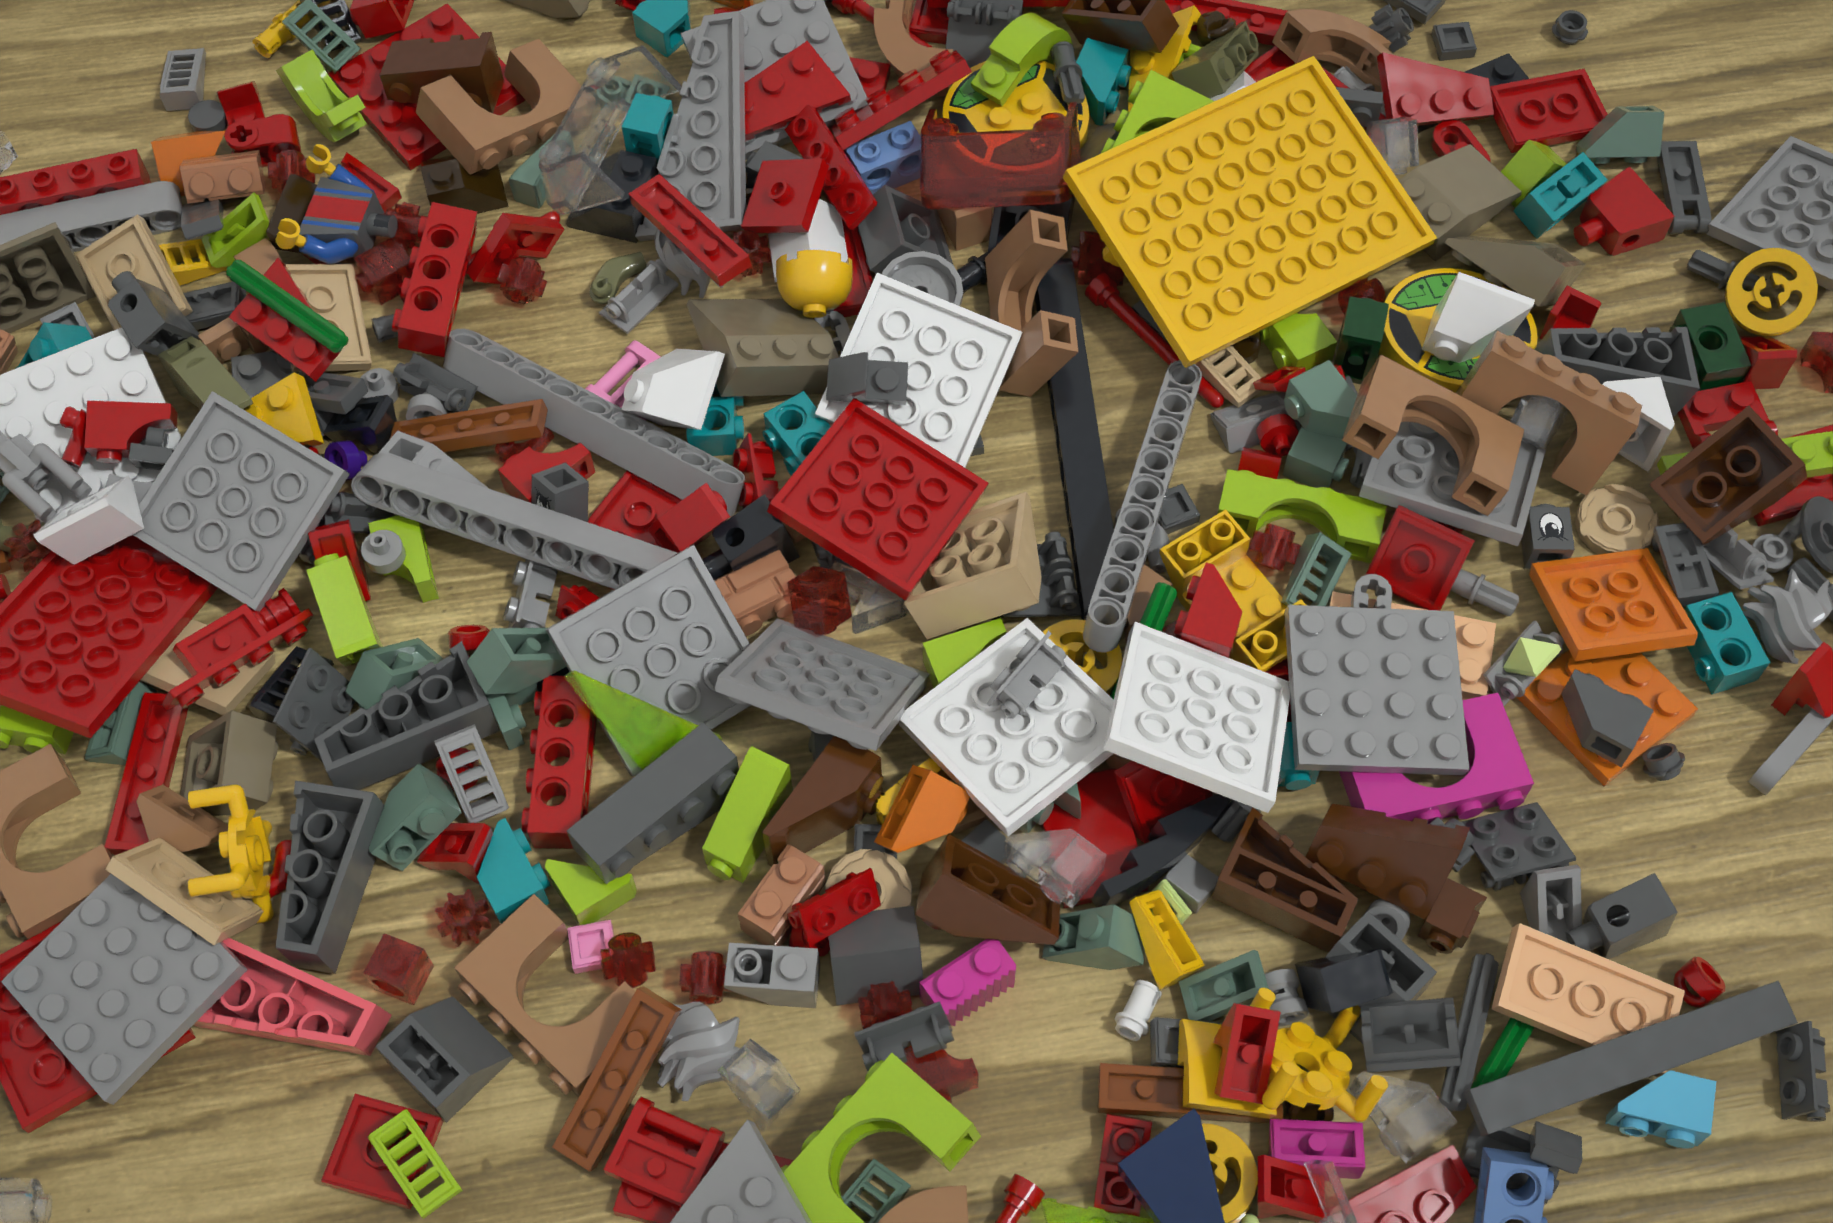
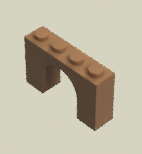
[416,38,593,175]
[985,210,1078,397]
[1456,331,1642,496]
[1342,355,1525,516]
[0,744,113,939]
[454,894,636,1097]

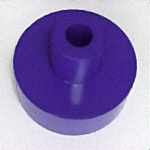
[324,441,367,481]

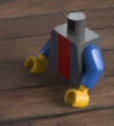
[275,144,397,264]

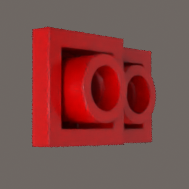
[1093,1113,1152,1217]

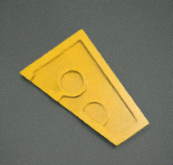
[1128,5,1201,112]
[244,372,324,446]

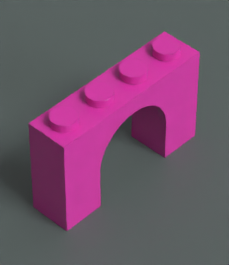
[1339,693,1534,824]

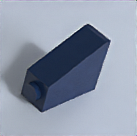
[1118,1109,1225,1223]

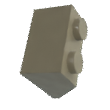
[180,710,278,816]

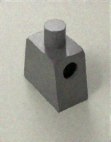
[108,271,200,356]
[1565,873,1678,959]

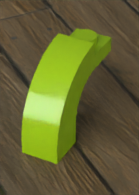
[971,13,1073,107]
[276,49,367,142]

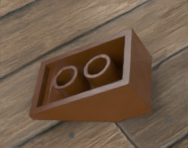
[1649,406,1807,545]
[762,736,884,867]
[915,834,1061,945]

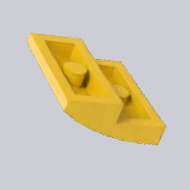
[1178,1019,1277,1119]

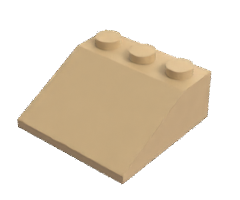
[904,492,1042,640]

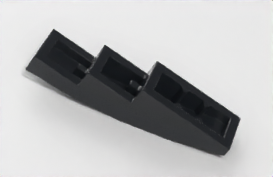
[1091,794,1232,907]

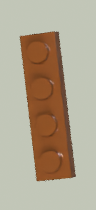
[390,399,548,452]
[552,986,682,1172]
[1098,1063,1283,1123]

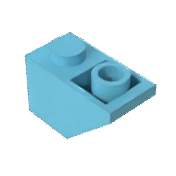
[1605,1070,1717,1149]

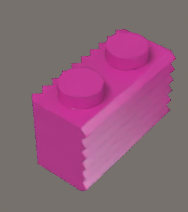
[919,939,1016,1026]

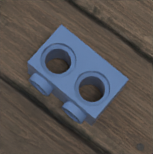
[844,121,928,194]
[1473,1147,1554,1223]

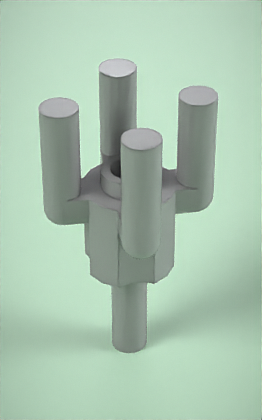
[0,431,92,524]

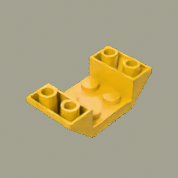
[1159,509,1306,672]

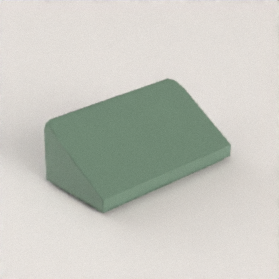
[85,681,157,765]

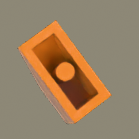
[874,765,970,853]

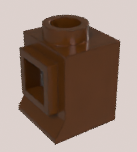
[1418,878,1487,954]

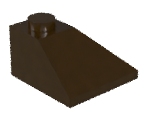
[421,155,509,214]

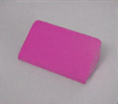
[1268,1119,1365,1179]

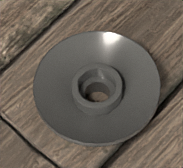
[1800,496,1833,574]

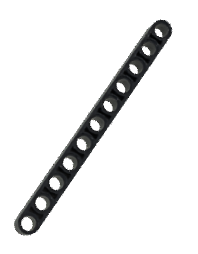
[1035,258,1126,628]

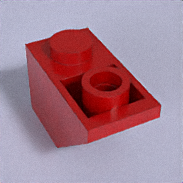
[648,483,730,553]
[1174,562,1243,658]

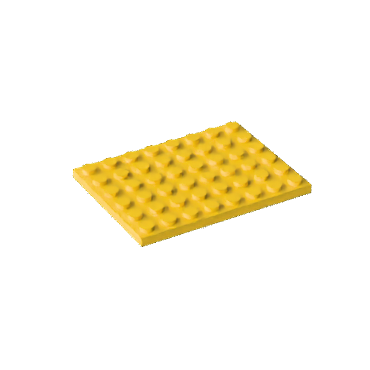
[1063,56,1437,368]

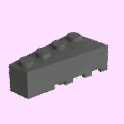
[1534,327,1700,417]
[314,641,500,790]
[566,723,739,884]
[275,780,384,974]

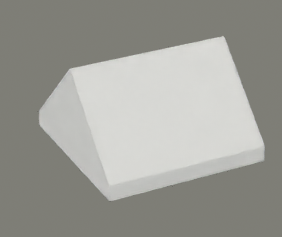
[768,199,848,282]
[1602,377,1675,472]
[33,475,144,565]

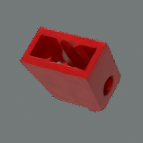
[1574,167,1675,256]

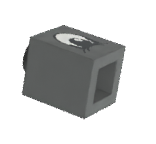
[531,463,589,522]
[1521,504,1575,569]

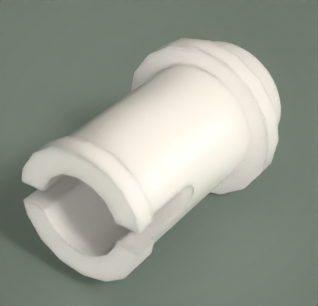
[1115,980,1162,1041]

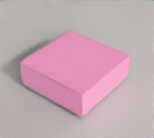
[567,920,619,974]

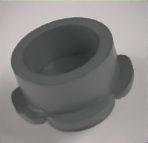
[1552,10,1588,44]
[1643,743,1685,781]

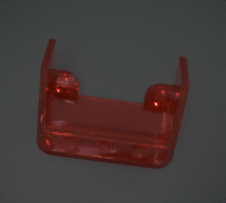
[920,102,1081,209]

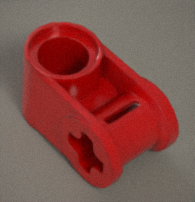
[224,114,301,167]

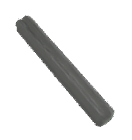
[1439,953,1499,1112]

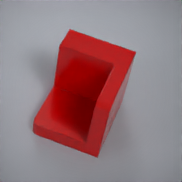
[1539,285,1601,340]

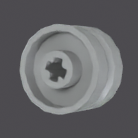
[882,251,963,307]

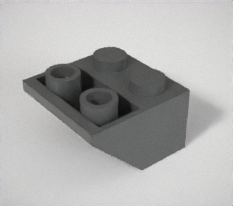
[1325,911,1437,1044]
[375,996,514,1123]

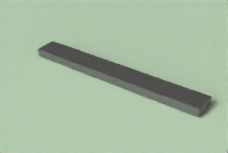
[1463,980,1798,1137]

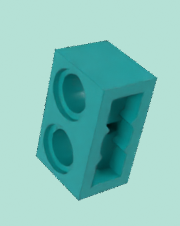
[622,93,673,164]
[1513,152,1607,239]
[687,384,744,456]
[762,391,831,476]
[1684,592,1770,694]

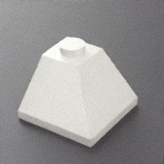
[1422,272,1535,363]
[621,349,725,430]

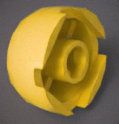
[776,250,853,318]

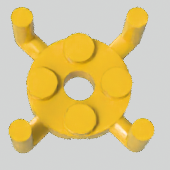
[188,784,274,923]
[1250,988,1388,1122]

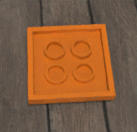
[1529,548,1698,661]
[1517,650,1698,786]

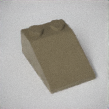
[1399,144,1522,262]

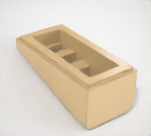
[1195,345,1261,408]

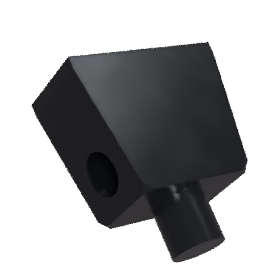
[702,494,800,580]

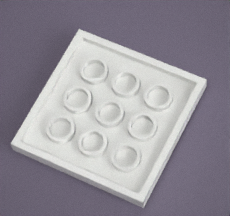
[815,273,1023,468]
[0,327,182,523]
[899,618,1114,836]
[1103,622,1290,813]

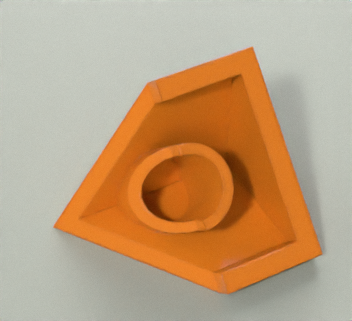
[151,131,225,196]

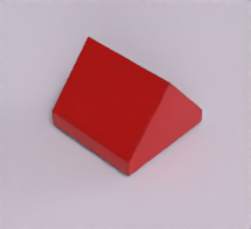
[1238,447,1282,479]

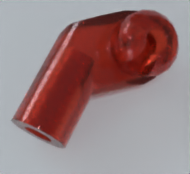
[495,427,554,463]

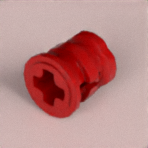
[249,588,301,632]

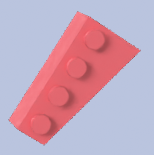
[194,938,392,1056]

